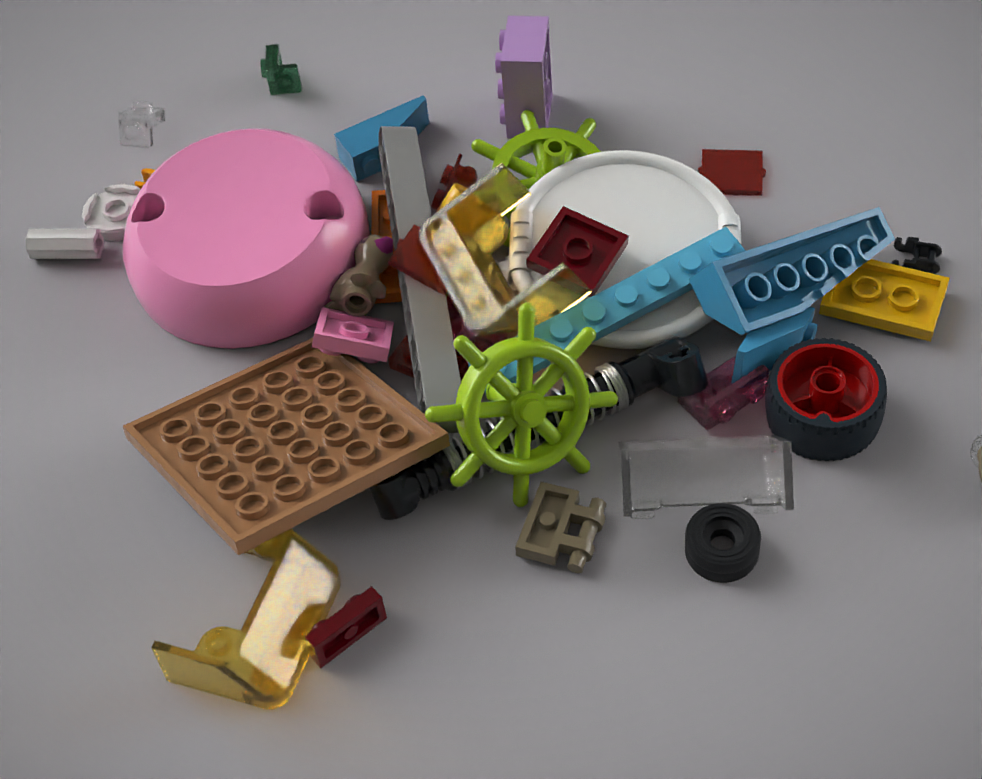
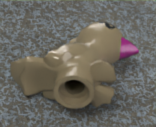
[324,234,393,316]

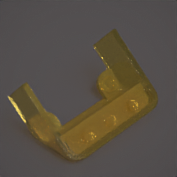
[419,163,592,335]
[151,529,341,709]

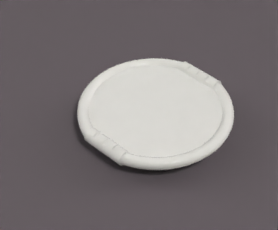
[509,150,742,349]

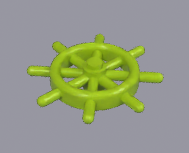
[471,110,601,247]
[425,303,618,507]

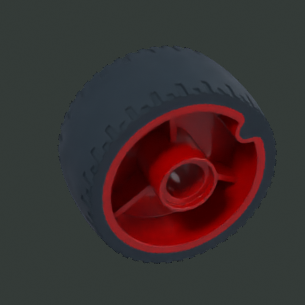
[765,338,887,461]

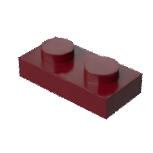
[304,586,387,668]

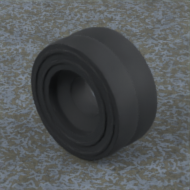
[685,503,761,583]

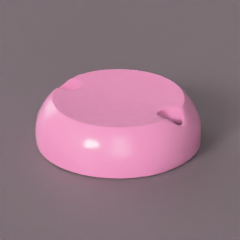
[123,128,370,349]

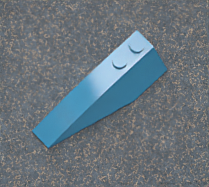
[689,207,895,335]

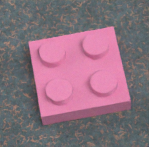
[312,307,394,363]

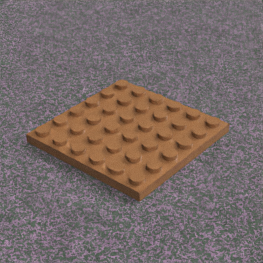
[123,338,450,556]

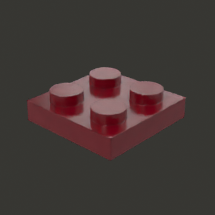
[526,206,629,297]

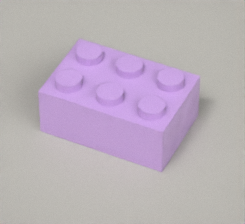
[495,16,553,138]

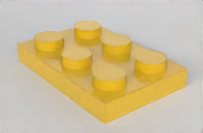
[819,259,950,342]

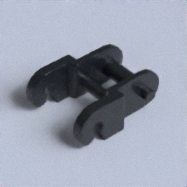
[891,237,942,274]

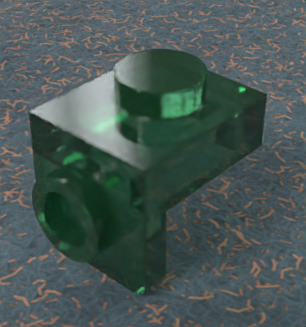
[260,44,302,95]

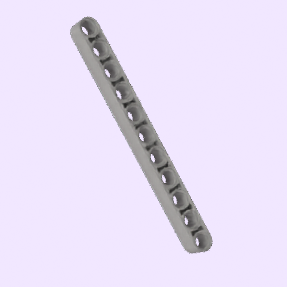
[378,126,461,433]

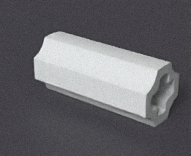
[25,228,104,259]

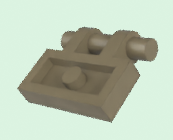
[515,482,607,573]

